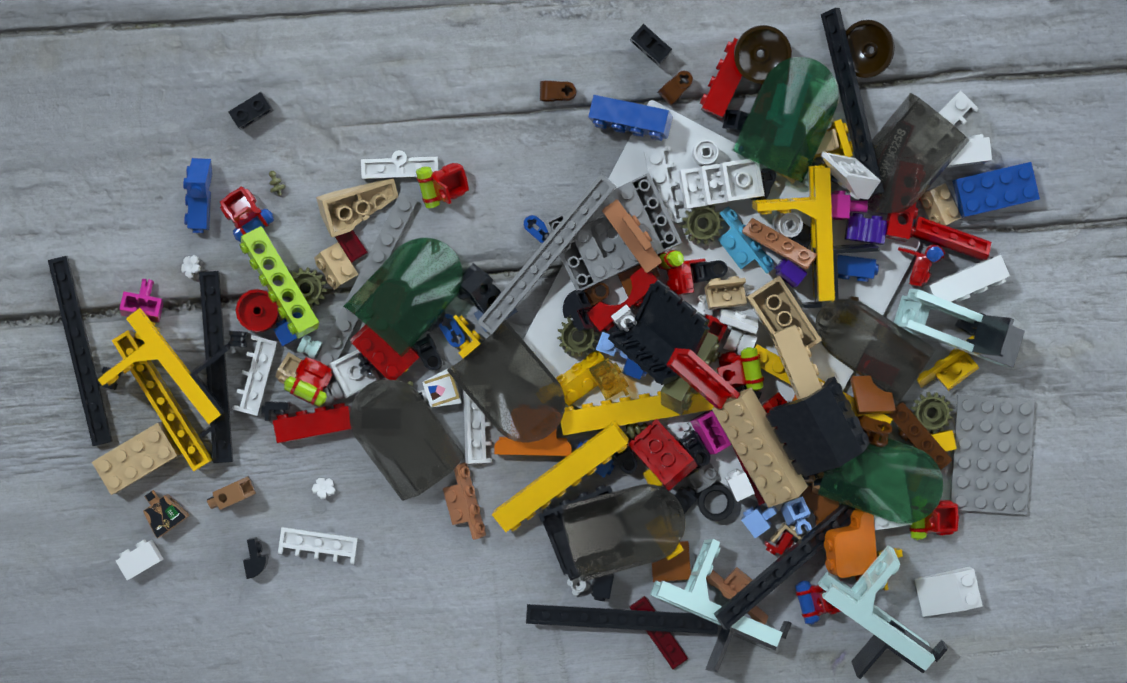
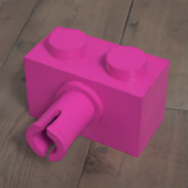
[831,191,868,220]
[119,279,163,323]
[690,411,731,455]

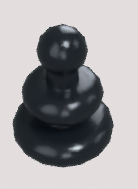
[357,353,375,377]

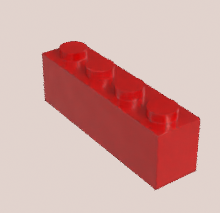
[699,38,742,119]
[273,403,354,443]

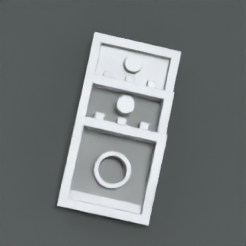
[678,158,765,209]

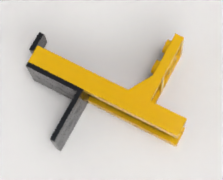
[752,165,879,308]
[98,308,230,438]

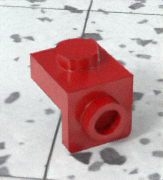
[764,530,794,555]

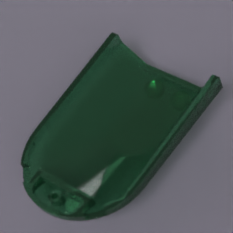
[732,57,839,183]
[343,238,463,357]
[818,437,943,524]

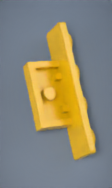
[917,336,979,391]
[536,350,605,407]

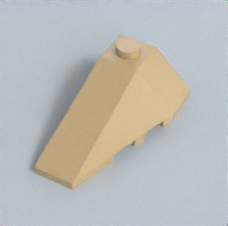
[316,178,398,237]

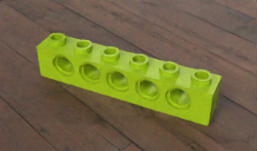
[239,226,319,339]

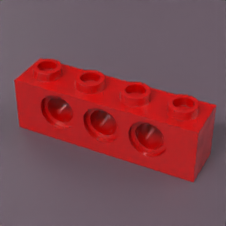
[885,160,925,242]

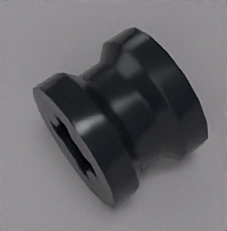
[228,331,248,347]

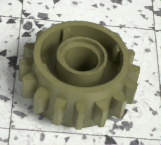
[681,205,724,244]
[289,267,327,309]
[557,318,599,357]
[910,392,953,434]

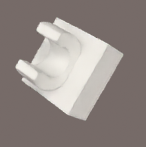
[611,305,637,331]

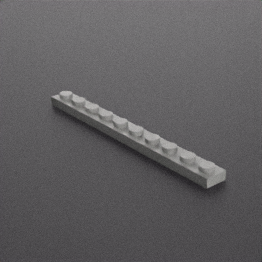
[477,174,617,335]
[316,193,418,372]

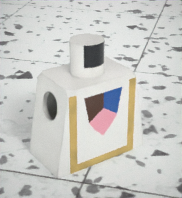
[414,368,462,408]

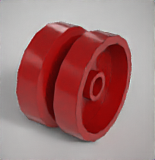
[235,289,279,333]

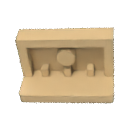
[920,183,962,226]
[314,242,359,290]
[704,276,747,310]

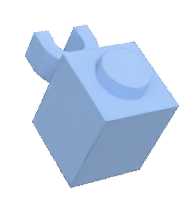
[596,331,628,359]
[780,496,812,536]
[741,506,778,538]

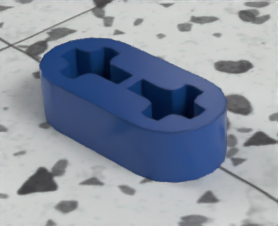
[524,215,548,244]
[439,314,465,347]

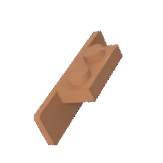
[602,199,662,273]
[742,218,817,269]
[443,462,486,540]
[706,567,769,625]

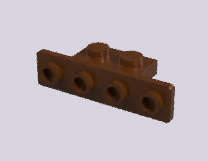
[888,402,952,472]

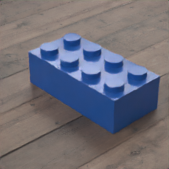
[588,95,673,141]
[952,162,1040,218]

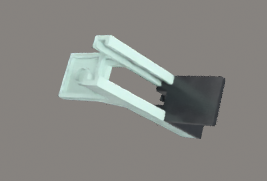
[891,289,1025,368]
[650,539,792,672]
[818,545,948,679]

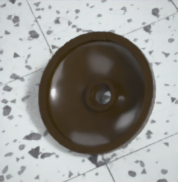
[846,20,895,78]
[734,25,792,84]

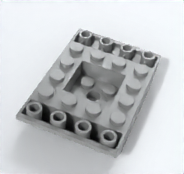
[544,173,682,290]

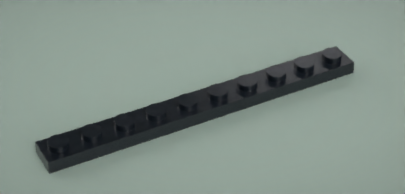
[821,8,884,197]
[48,256,113,446]
[199,271,233,463]
[714,493,868,630]
[526,604,718,634]

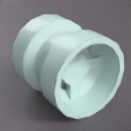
[297,335,323,359]

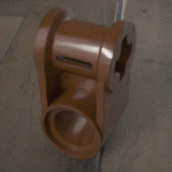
[657,70,693,106]
[540,81,577,102]
[584,282,610,311]
[858,415,892,447]

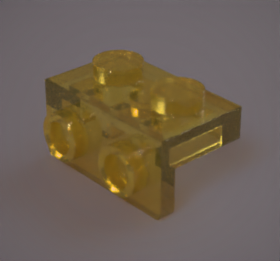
[589,358,629,400]

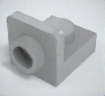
[685,462,720,494]

